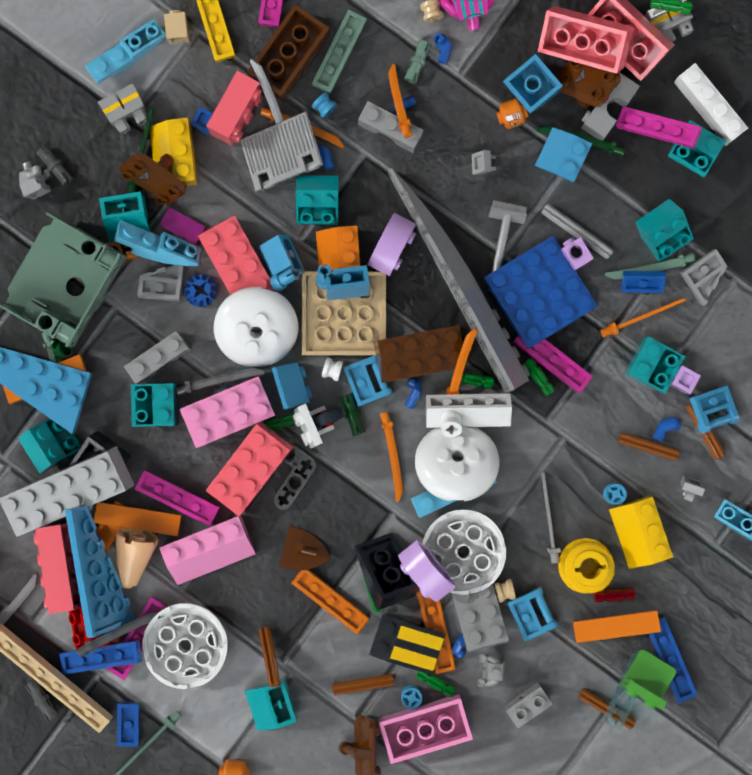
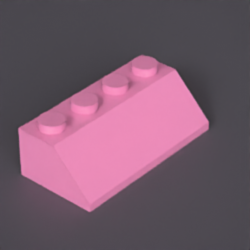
[159,515,256,585]

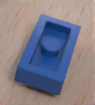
[620,271,666,293]
[117,702,140,747]

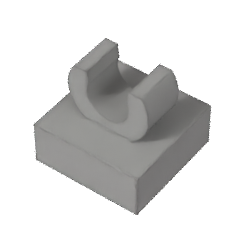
[472,150,496,175]
[680,475,705,502]

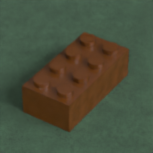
[247,4,330,102]
[373,325,467,383]

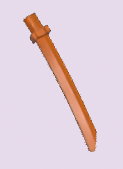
[388,64,413,138]
[260,107,344,149]
[601,298,686,337]
[446,328,477,395]
[380,412,403,502]

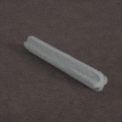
[541,204,614,259]

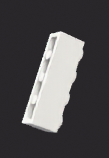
[674,63,748,146]
[426,393,512,428]

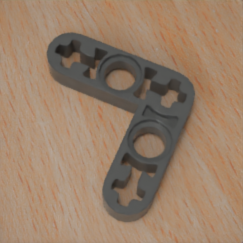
[274,435,316,510]

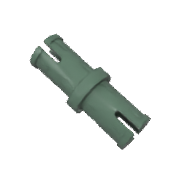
[404,40,431,84]

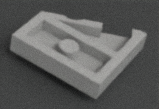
[680,249,727,306]
[137,265,185,302]

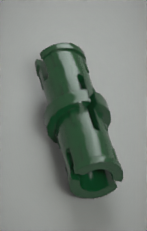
[340,393,365,436]

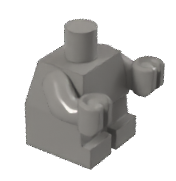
[19,162,53,199]
[477,653,505,687]

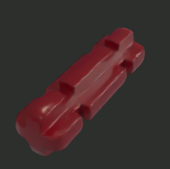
[593,588,635,603]

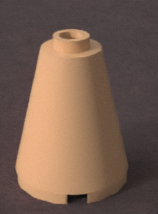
[116,528,159,589]

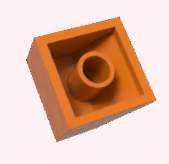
[316,226,360,272]

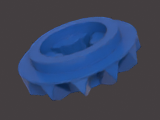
[184,274,218,307]

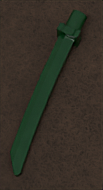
[127,107,154,194]
[537,126,625,156]

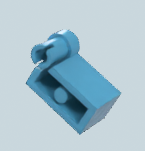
[259,235,305,292]
[316,264,370,300]

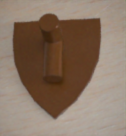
[279,526,331,571]

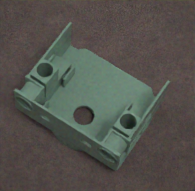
[0,212,127,347]

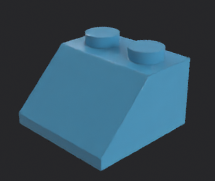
[503,54,562,114]
[535,127,592,183]
[272,362,313,410]

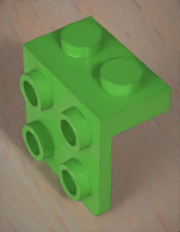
[620,650,676,710]

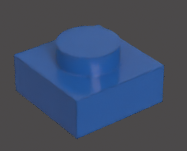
[190,106,213,136]

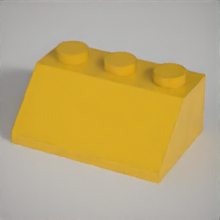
[149,118,198,186]
[609,496,673,569]

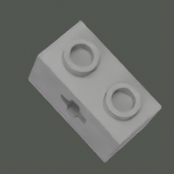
[503,682,553,728]

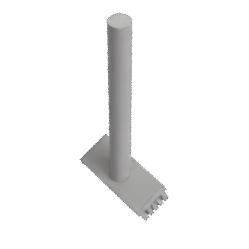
[488,200,527,290]

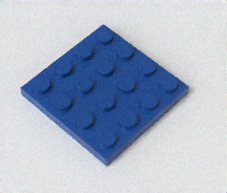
[483,236,598,350]

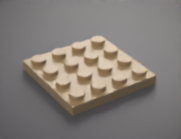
[302,271,386,356]

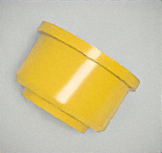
[558,538,615,593]

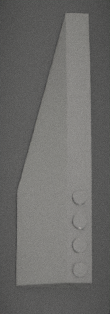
[388,168,530,393]

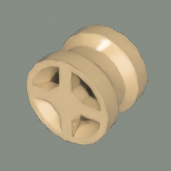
[420,0,444,23]
[494,579,516,603]

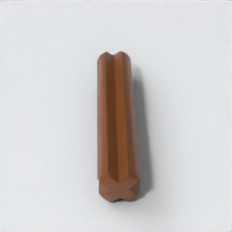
[686,404,725,460]
[618,432,680,460]
[259,627,281,688]
[332,674,394,695]
[578,688,636,729]

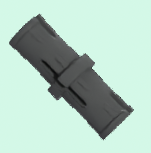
[36,146,73,186]
[25,680,59,722]

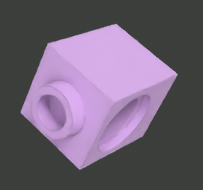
[561,237,594,271]
[670,365,701,394]

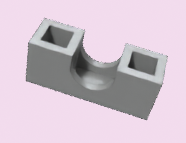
[581,72,640,141]
[358,101,424,153]
[124,331,191,384]

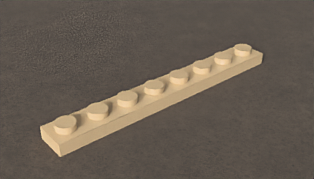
[0,623,113,733]

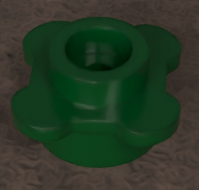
[51,341,73,362]

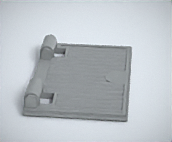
[240,112,323,192]

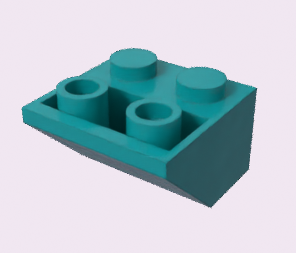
[668,120,726,178]
[296,175,339,225]
[99,192,150,243]
[635,199,694,262]
[624,336,685,394]
[131,383,178,427]
[18,419,82,474]
[245,677,298,731]

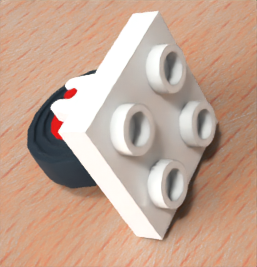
[292,404,344,449]

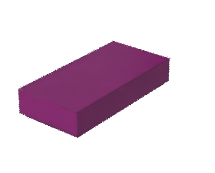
[159,207,206,246]

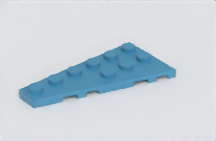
[0,347,92,434]
[65,505,137,638]

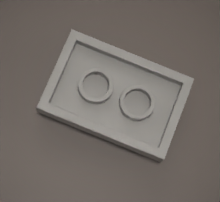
[451,584,509,652]

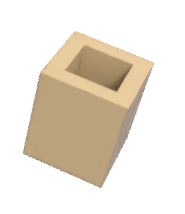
[164,10,190,45]

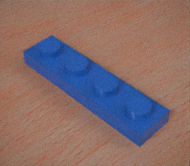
[648,616,697,703]
[60,640,142,675]

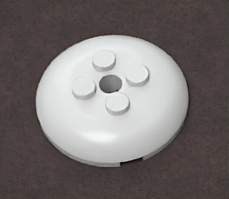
[214,287,298,367]
[415,427,500,501]
[422,510,506,595]
[142,603,228,689]

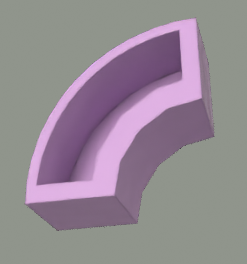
[367,213,416,276]
[398,540,455,602]

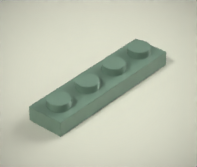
[312,10,367,95]

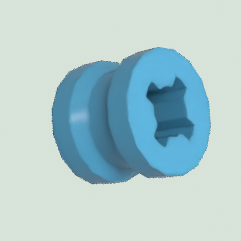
[312,92,338,119]
[603,483,627,505]
[401,685,422,709]

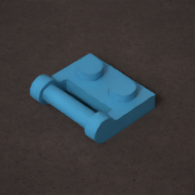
[343,355,393,407]
[689,386,739,434]
[507,587,559,641]

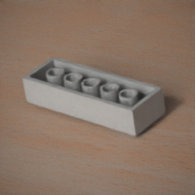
[0,446,134,537]

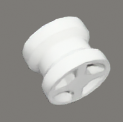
[321,357,343,382]
[440,411,462,438]

